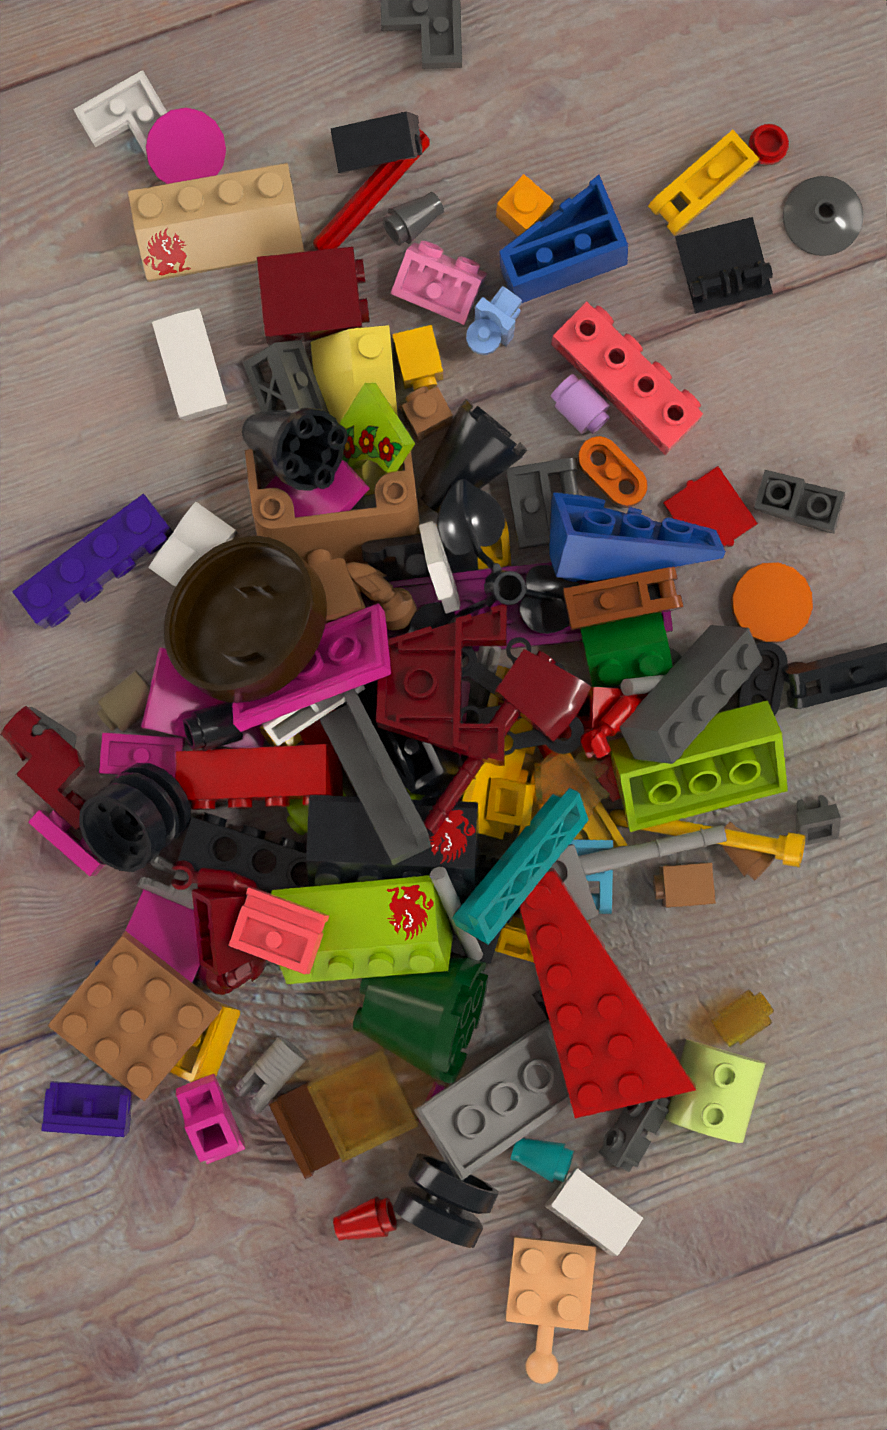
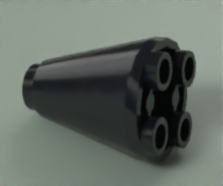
[242,408,348,491]

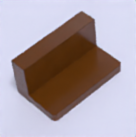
[269,1081,345,1179]

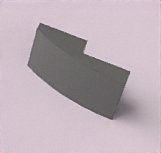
[754,470,846,534]

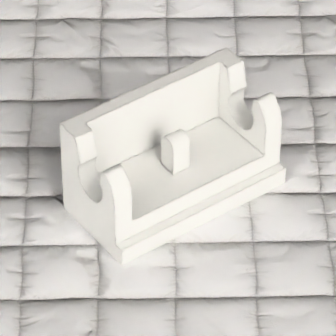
[544,1168,643,1256]

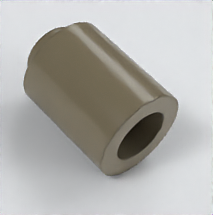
[97,670,150,732]

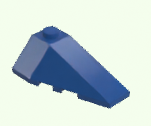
[549,492,726,582]

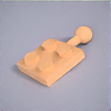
[505,1236,596,1384]

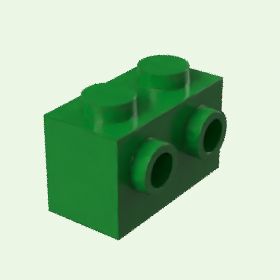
[581,613,673,687]

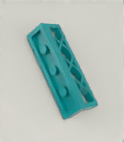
[452,788,589,945]

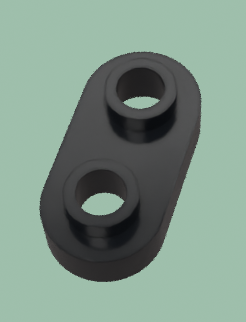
[737,642,788,716]

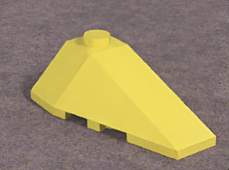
[311,325,403,496]

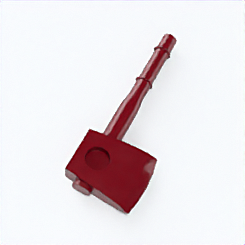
[423,649,591,835]

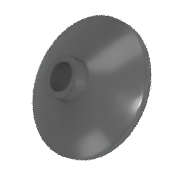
[783,176,863,256]

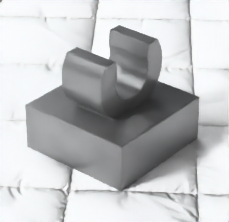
[795,795,841,845]

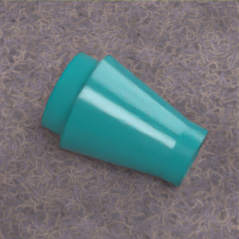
[511,1138,574,1183]

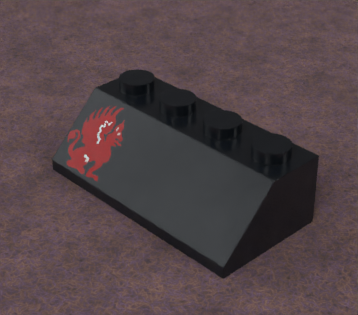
[306,795,480,897]

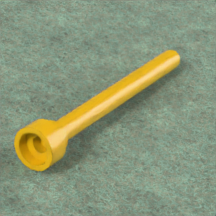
[609,809,806,868]

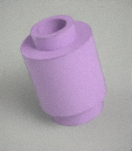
[551,374,610,434]

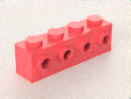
[551,301,703,455]

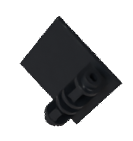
[675,217,773,314]

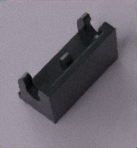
[330,111,422,174]

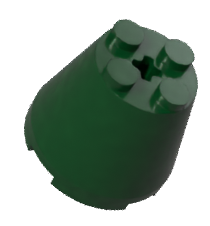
[353,957,488,1084]

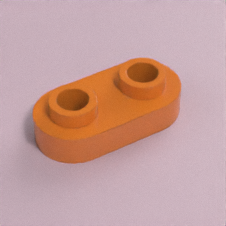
[578,436,648,508]

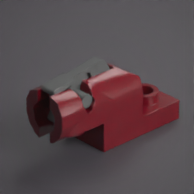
[0,706,85,830]

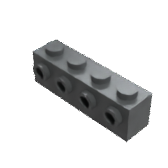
[620,625,763,764]

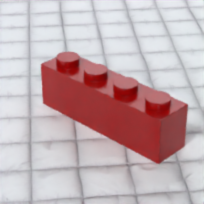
[175,744,343,810]

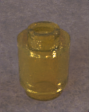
[711,989,774,1048]

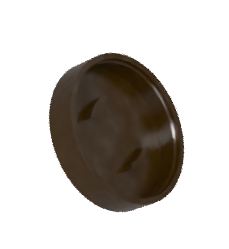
[164,536,327,703]

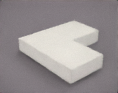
[73,70,167,157]
[419,521,461,613]

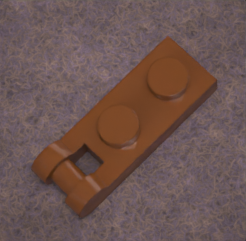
[562,567,684,630]

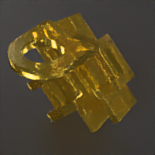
[533,749,610,817]

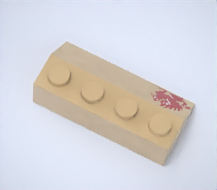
[128,163,304,282]

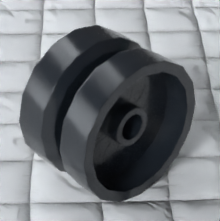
[393,1153,499,1248]

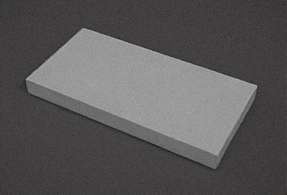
[414,1019,571,1181]

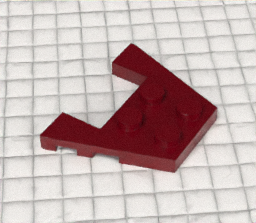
[376,605,507,766]

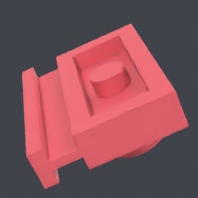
[229,887,330,974]

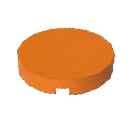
[731,562,813,643]

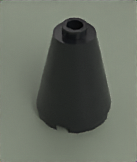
[419,399,528,513]

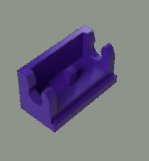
[41,1081,133,1137]

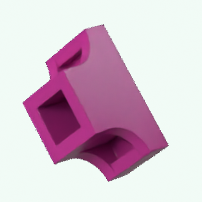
[176,1074,245,1164]

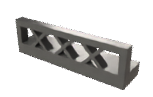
[243,340,329,413]
[320,689,431,865]

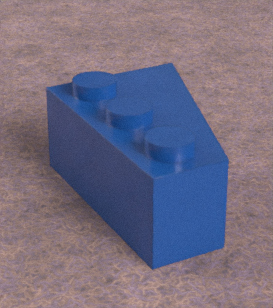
[499,175,628,303]

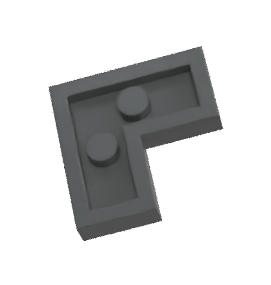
[380,0,462,69]

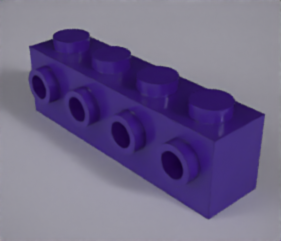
[12,493,173,629]

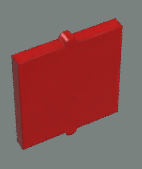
[663,466,758,547]

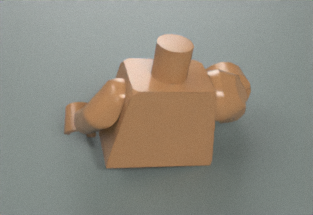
[307,549,417,630]

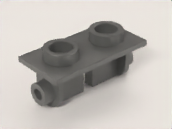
[599,1097,671,1172]

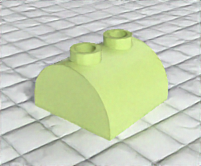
[665,1039,766,1143]

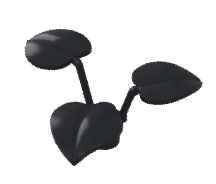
[408,479,580,660]

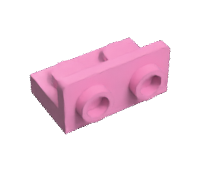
[390,241,487,325]

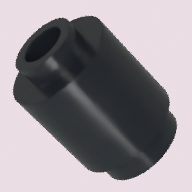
[183,702,243,751]

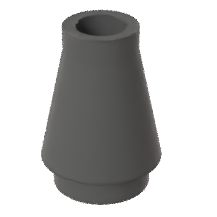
[382,192,444,245]

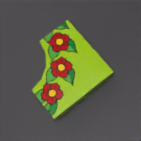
[339,383,415,473]

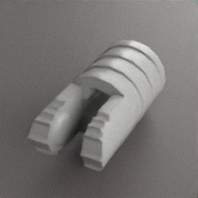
[137,855,198,910]
[233,1036,306,1115]

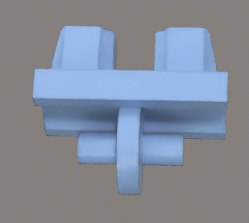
[466,286,522,355]

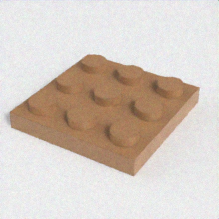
[48,931,222,1101]

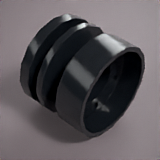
[79,763,191,872]

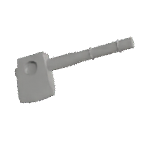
[551,825,727,920]

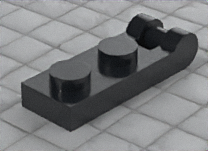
[361,534,479,582]
[783,643,887,709]

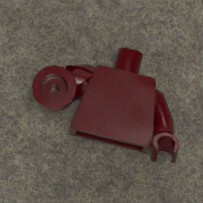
[171,860,268,995]

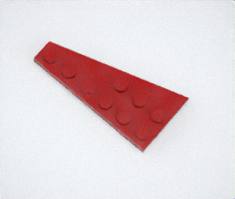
[520,868,696,1119]

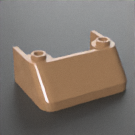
[244,429,421,564]

